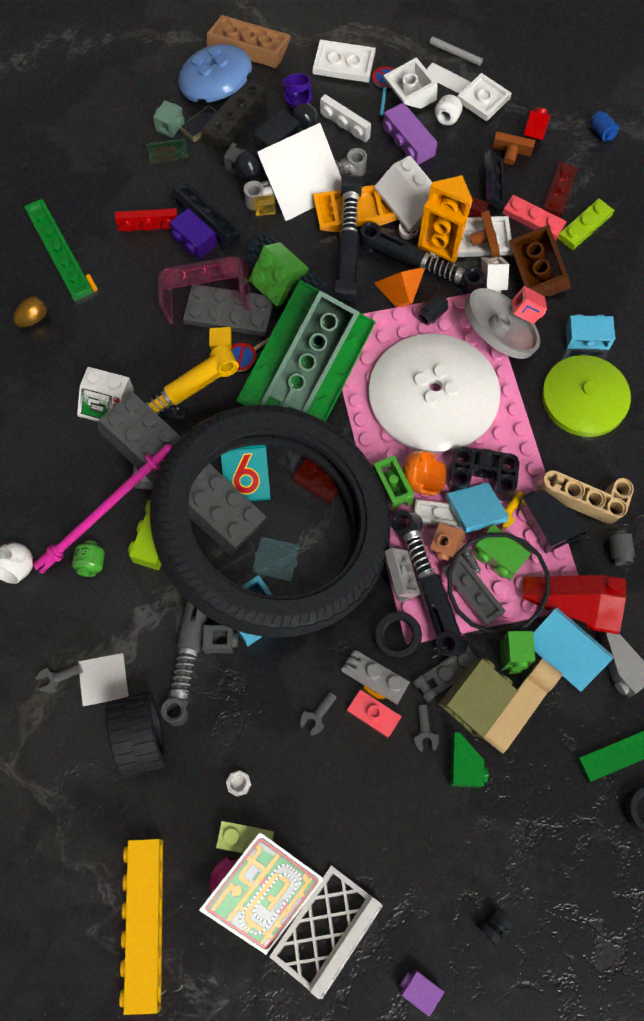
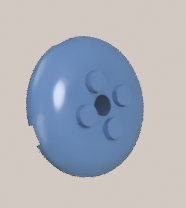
[178,44,252,102]

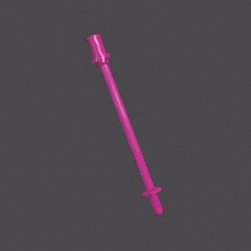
[33,444,173,574]

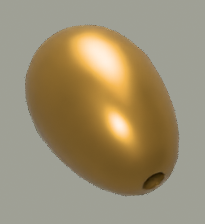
[13,296,47,327]

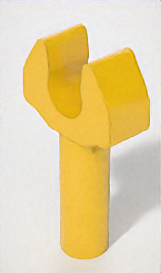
[501,491,525,530]

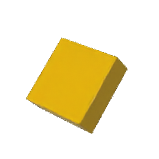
[209,327,232,350]

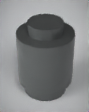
[608,530,635,566]

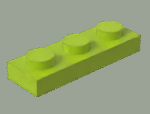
[558,199,614,250]

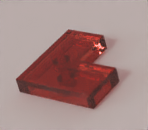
[292,458,340,504]

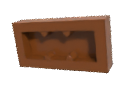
[493,132,535,165]
[470,210,500,258]

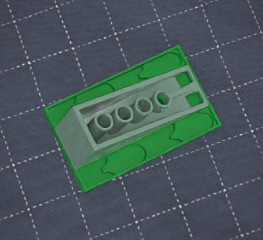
[236,280,376,422]

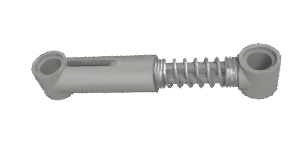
[244,148,367,210]

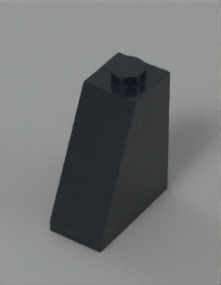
[519,489,592,554]

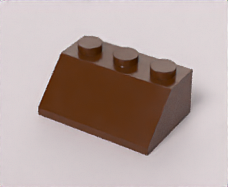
[509,224,571,296]

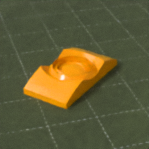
[313,185,398,232]

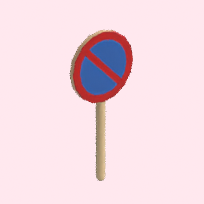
[231,337,270,372]

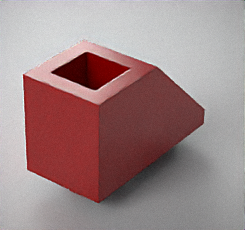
[524,107,550,140]

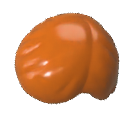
[402,451,447,496]

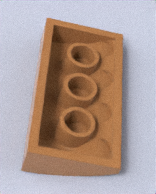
[207,15,291,68]

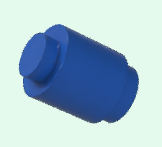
[590,111,619,141]

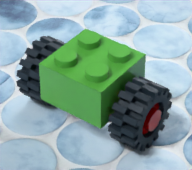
[244,232,327,306]

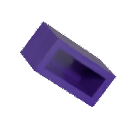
[170,209,217,260]

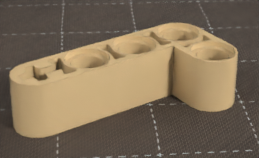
[536,470,634,524]
[483,658,563,754]

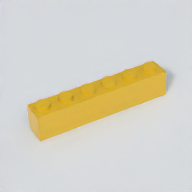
[120,839,163,1015]

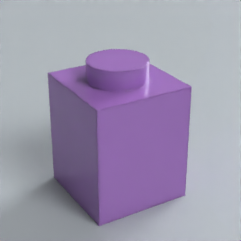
[399,969,444,1017]

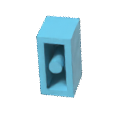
[565,314,615,350]

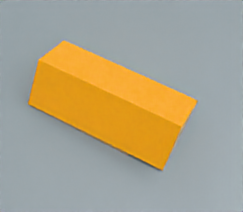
[418,175,472,263]

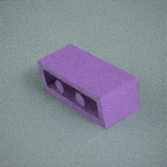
[382,103,437,165]

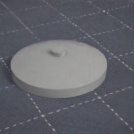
[465,288,540,359]

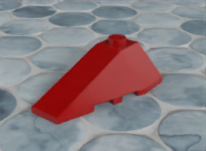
[522,575,626,635]

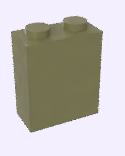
[438,658,518,738]

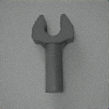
[35,664,83,694]
[300,692,337,736]
[413,705,439,753]

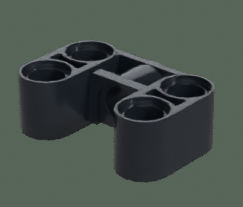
[448,446,520,501]

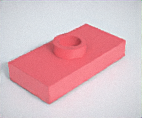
[347,690,402,738]

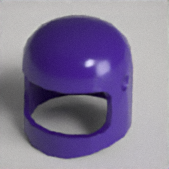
[283,73,312,110]

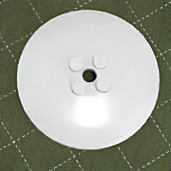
[369,334,500,453]

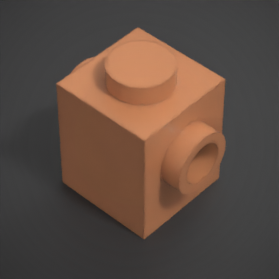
[430,522,466,561]

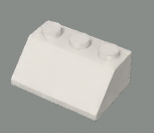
[374,156,432,232]

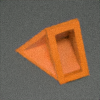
[374,268,424,308]

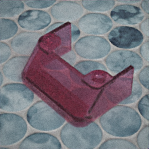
[158,255,251,324]

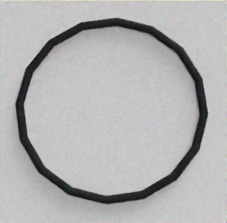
[447,533,550,634]

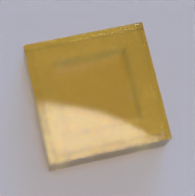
[254,195,276,216]

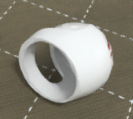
[0,542,33,584]

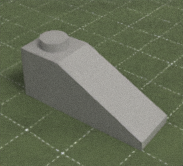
[598,631,644,698]

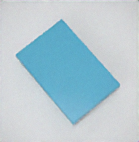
[533,607,614,692]

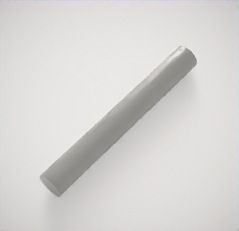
[430,37,483,66]

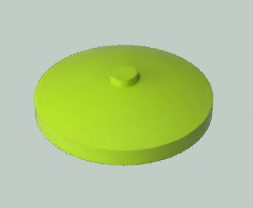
[542,355,631,437]

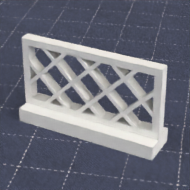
[269,866,383,999]

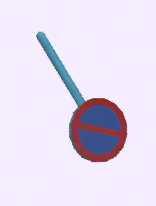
[372,66,394,116]

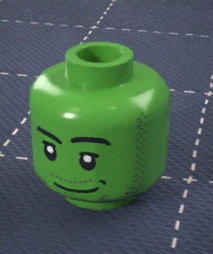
[72,541,105,577]

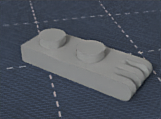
[341,650,410,704]

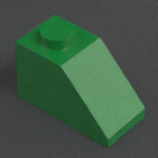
[450,732,488,788]

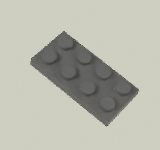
[183,284,274,337]

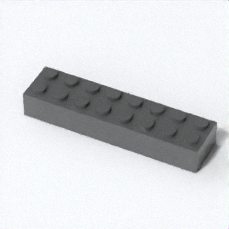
[98,392,266,556]

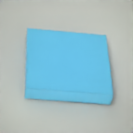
[446,483,509,533]

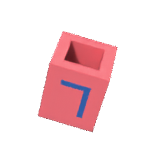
[511,286,547,324]

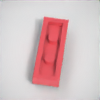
[502,195,567,241]

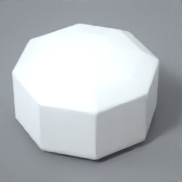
[226,770,251,797]

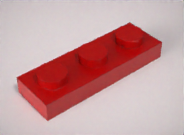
[115,208,178,232]

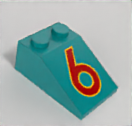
[221,445,271,501]

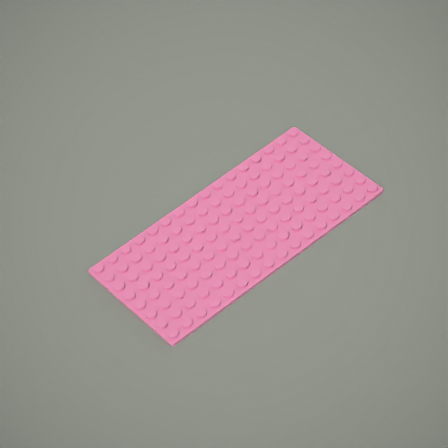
[342,294,578,645]

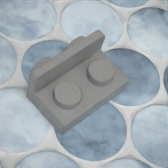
[385,548,420,602]

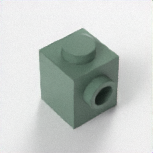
[153,100,185,138]

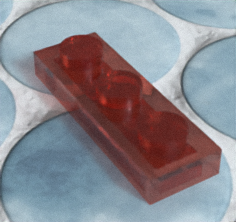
[543,162,579,218]

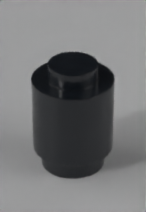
[417,294,448,326]

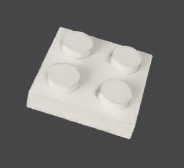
[457,73,512,121]

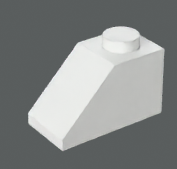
[481,257,509,293]

